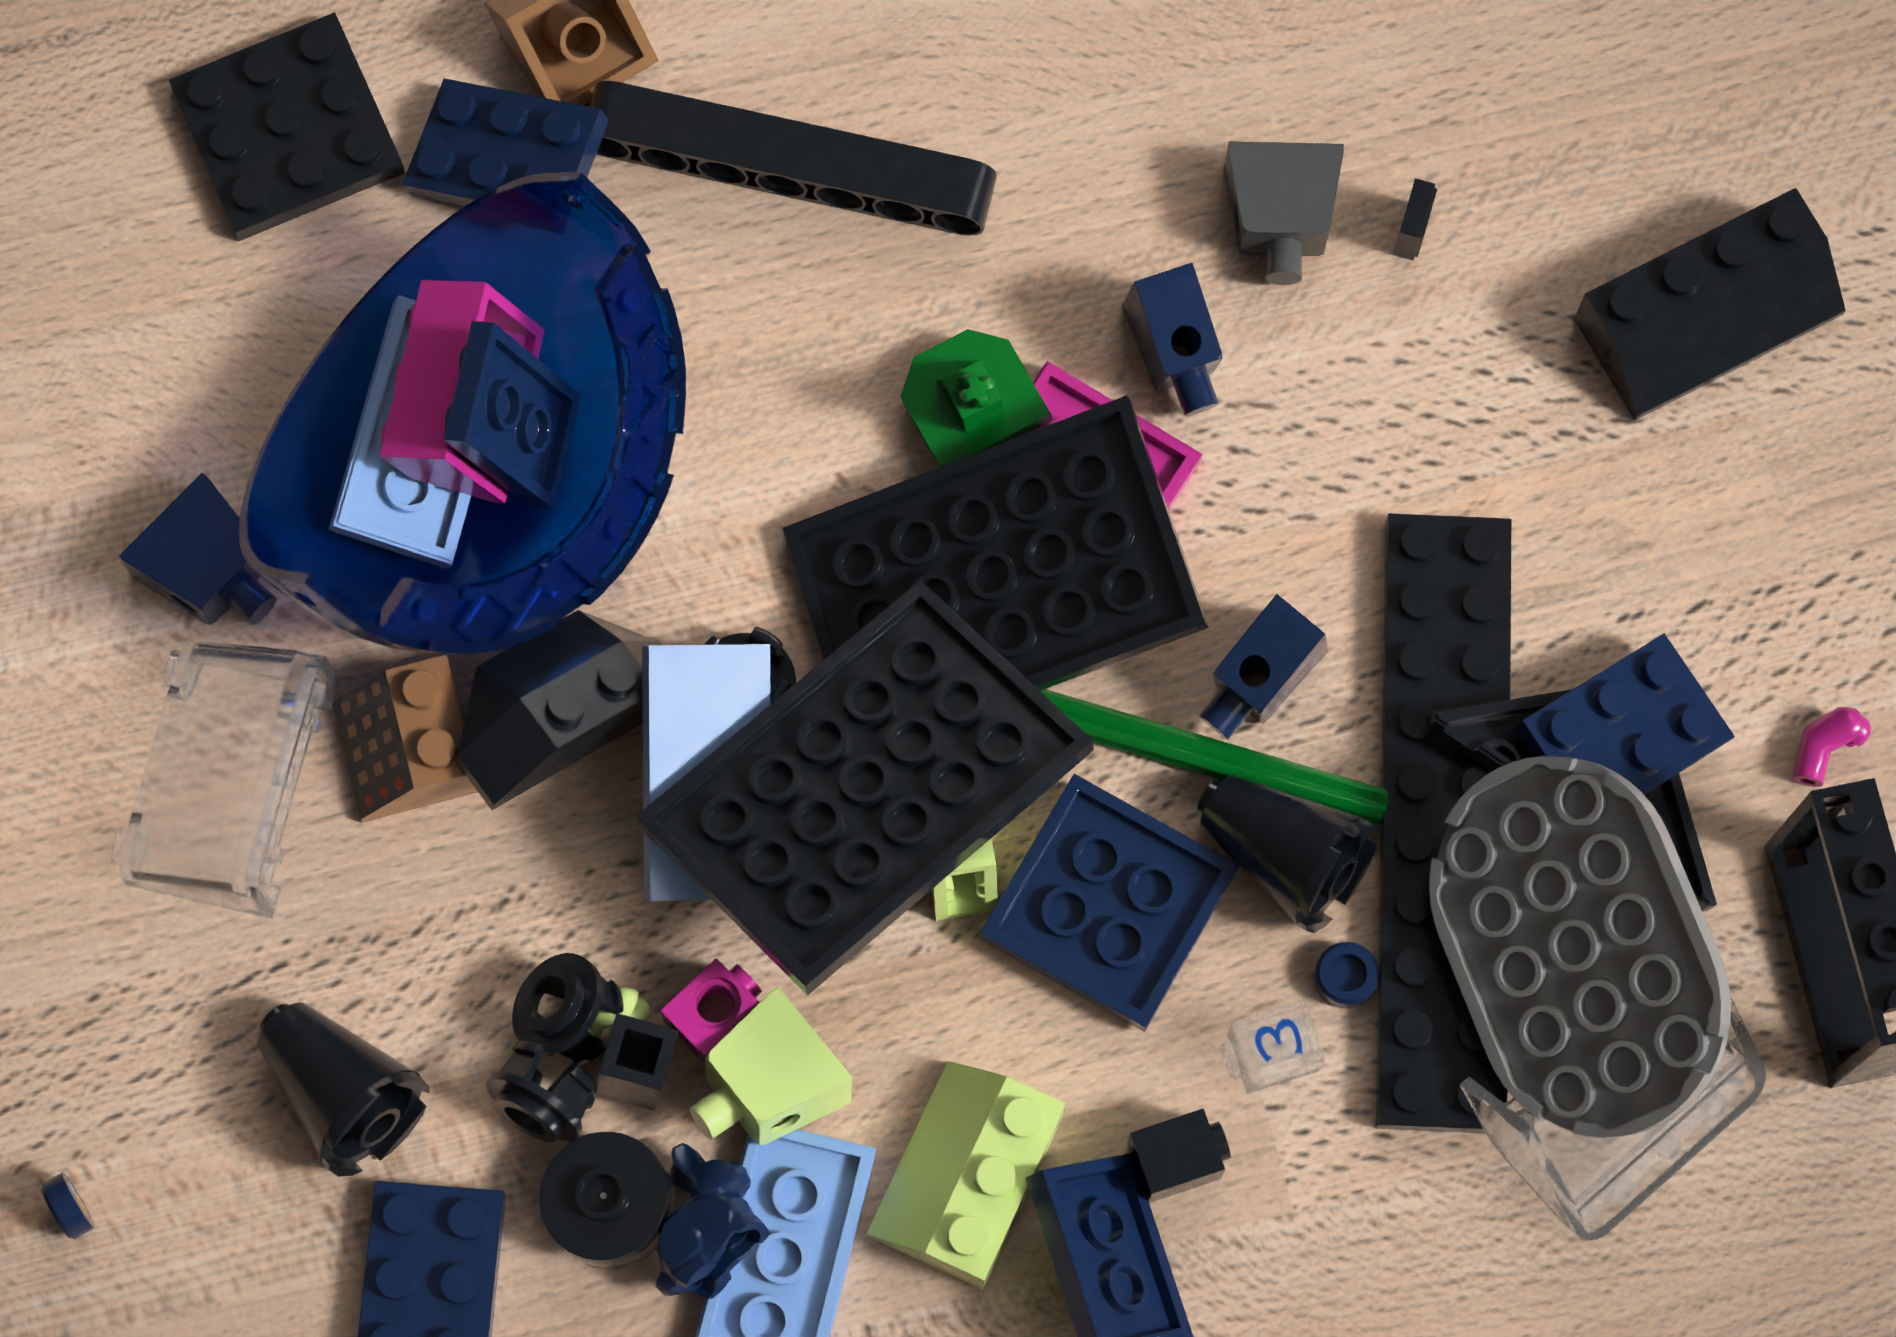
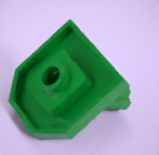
[900,329,1053,467]

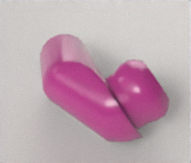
[1792,707,1871,787]

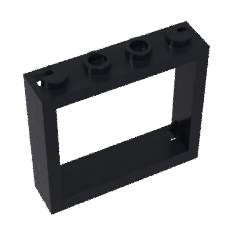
[1765,778,1896,1088]

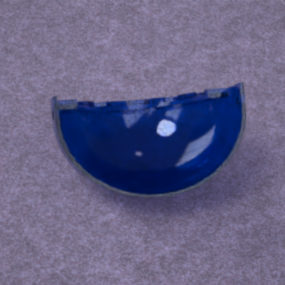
[239,172,686,654]

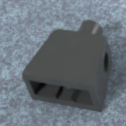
[1224,141,1344,285]

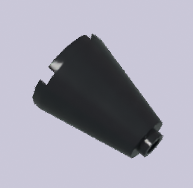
[1197,774,1379,933]
[257,1002,430,1177]

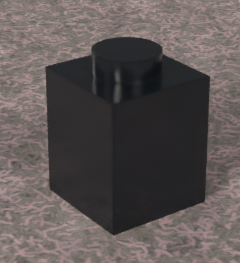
[593,1013,679,1111]
[1127,1108,1231,1203]

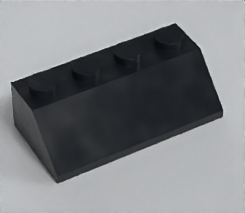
[1574,188,1846,420]

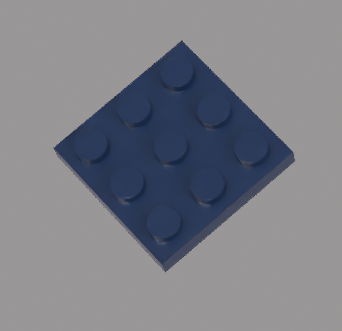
[979,773,1239,1032]

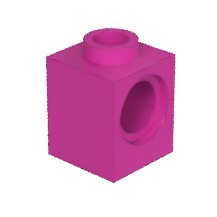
[660,958,762,1064]

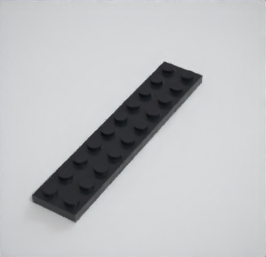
[1376,513,1512,1134]

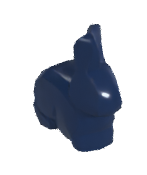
[655,1143,769,1299]

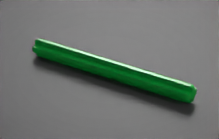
[1040,689,1389,824]

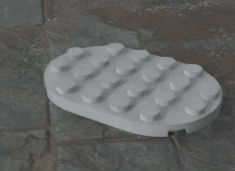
[1429,756,1731,1138]

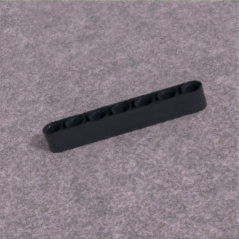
[589,81,997,236]

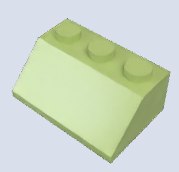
[866,1061,1066,1290]

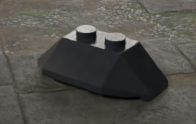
[455,610,661,810]

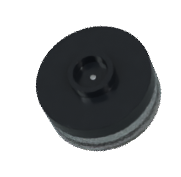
[539,1132,676,1269]

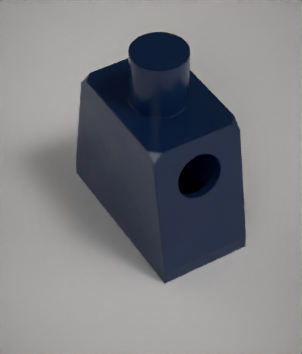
[1122,262,1223,416]
[119,473,277,625]
[1199,594,1328,740]

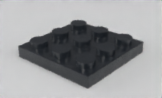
[169,12,406,242]

